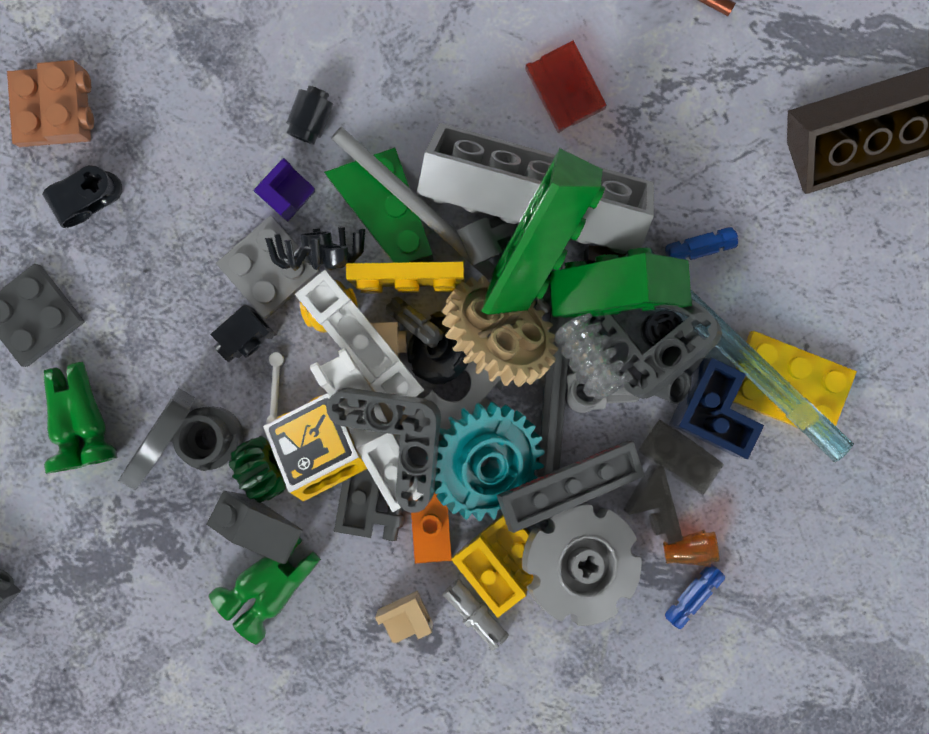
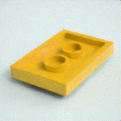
[346,262,464,294]
[733,331,857,440]

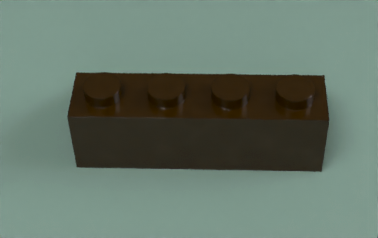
[787,67,929,194]

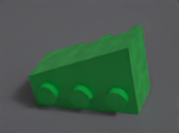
[324,147,434,263]
[550,248,692,318]

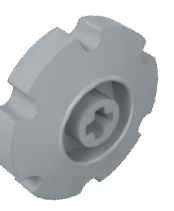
[522,503,642,626]

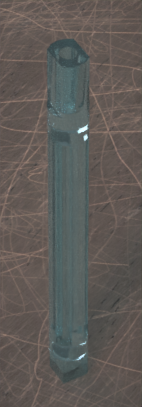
[645,246,854,462]

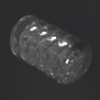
[554,313,632,399]

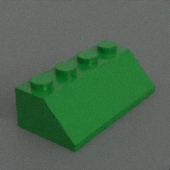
[481,148,605,315]

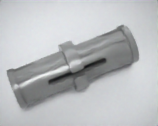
[442,579,509,651]

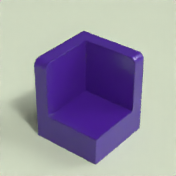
[253,158,315,222]

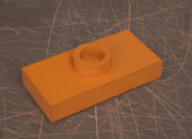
[411,493,452,564]

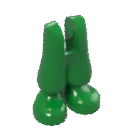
[44,362,118,474]
[208,537,321,645]

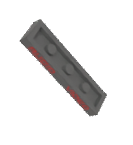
[496,441,645,533]

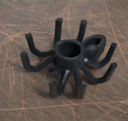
[265,227,365,271]

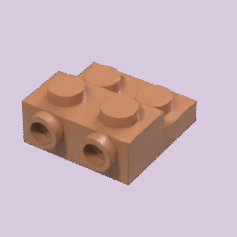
[7,60,94,147]

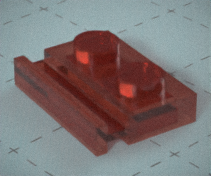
[525,40,607,133]

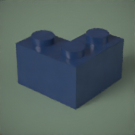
[669,357,764,460]

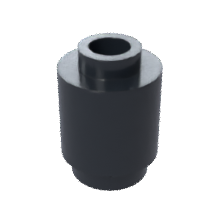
[286,86,333,145]

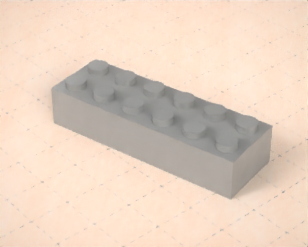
[416,123,654,254]

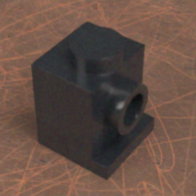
[210,304,277,362]

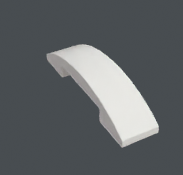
[295,270,424,412]

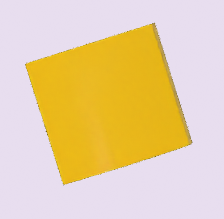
[451,515,534,618]

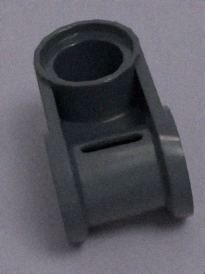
[42,165,122,228]

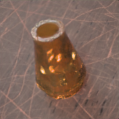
[663,529,720,567]

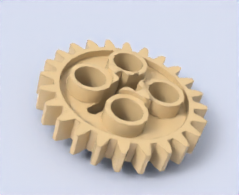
[442,276,558,387]

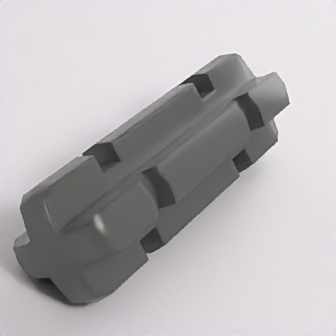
[386,297,444,348]

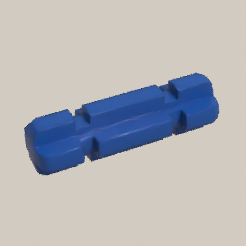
[665,227,738,260]
[665,564,725,629]

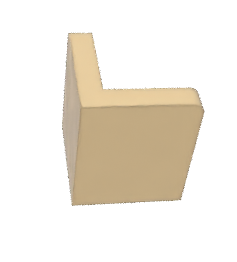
[375,591,433,643]

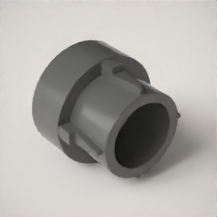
[170,406,244,471]

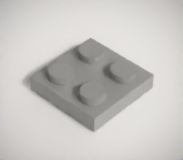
[216,215,321,319]

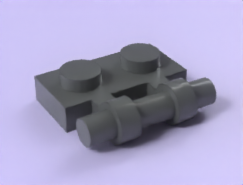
[334,469,405,541]

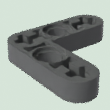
[326,388,441,513]

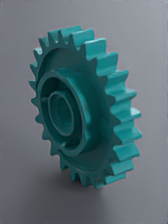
[426,402,545,521]

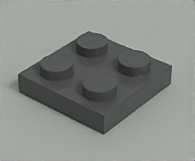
[0,263,85,367]

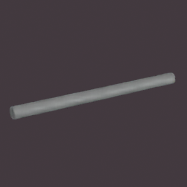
[331,126,495,281]

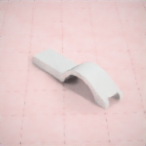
[310,348,423,512]

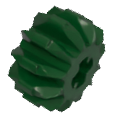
[229,436,287,503]

